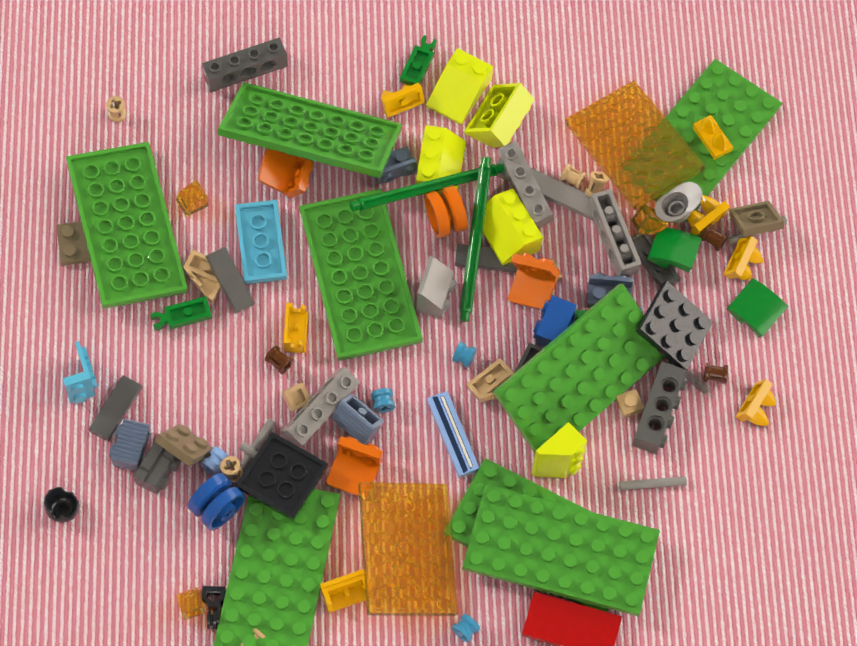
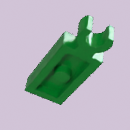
[399,35,437,85]
[150,296,212,331]

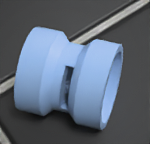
[200,446,229,476]

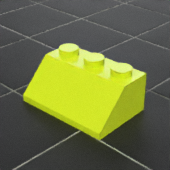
[464,83,535,147]
[416,125,466,195]
[483,189,543,266]
[531,422,587,478]

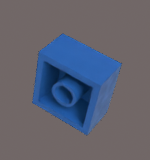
[533,295,577,348]

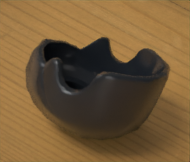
[44,487,79,523]

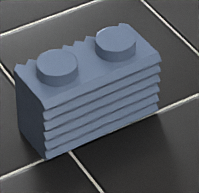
[331,394,384,445]
[109,419,151,471]

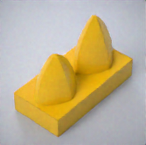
[381,83,425,118]
[692,115,733,160]
[688,195,730,236]
[723,236,764,280]
[735,379,776,426]

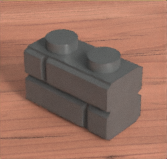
[133,442,181,494]

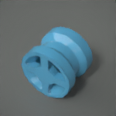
[452,342,477,368]
[371,388,395,413]
[451,614,480,643]

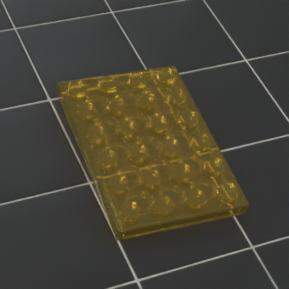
[565,80,705,210]
[358,482,458,616]

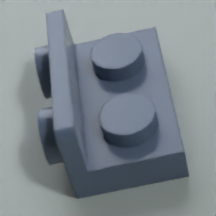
[375,146,417,184]
[587,273,633,307]

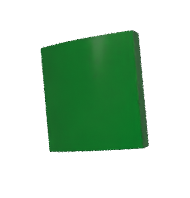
[647,227,702,273]
[726,278,788,337]

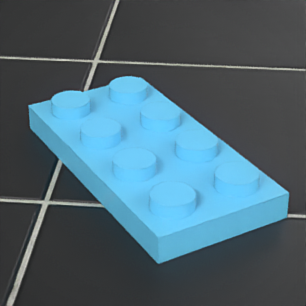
[235,200,287,284]

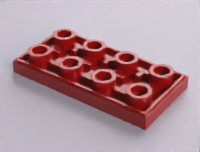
[522,592,622,646]

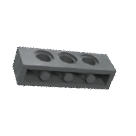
[202,37,288,93]
[632,362,688,454]

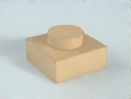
[282,382,310,412]
[616,389,645,418]

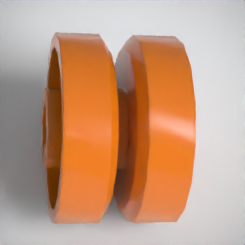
[424,185,468,239]

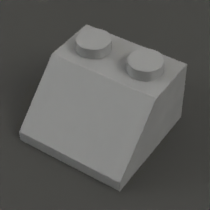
[416,256,456,318]

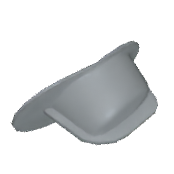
[655,182,703,223]

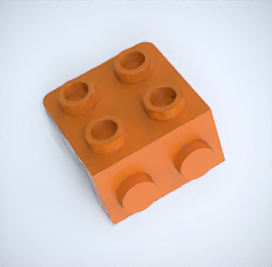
[258,148,314,198]
[508,253,560,310]
[326,436,383,498]

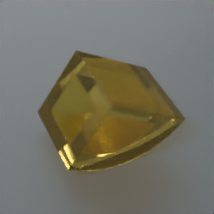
[176,180,208,217]
[631,204,669,235]
[176,587,205,620]

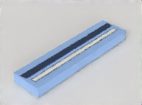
[427,391,479,478]

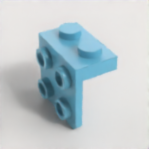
[62,341,98,403]

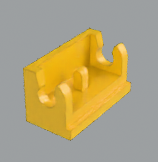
[284,303,308,353]
[320,569,372,613]

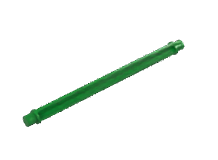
[459,157,492,322]
[349,163,504,211]

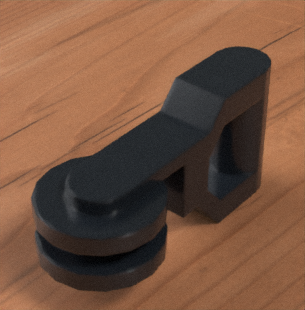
[202,586,226,629]

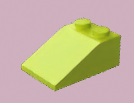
[426,48,493,125]

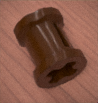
[701,224,728,251]
[265,346,294,374]
[704,362,728,384]

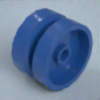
[187,473,245,531]

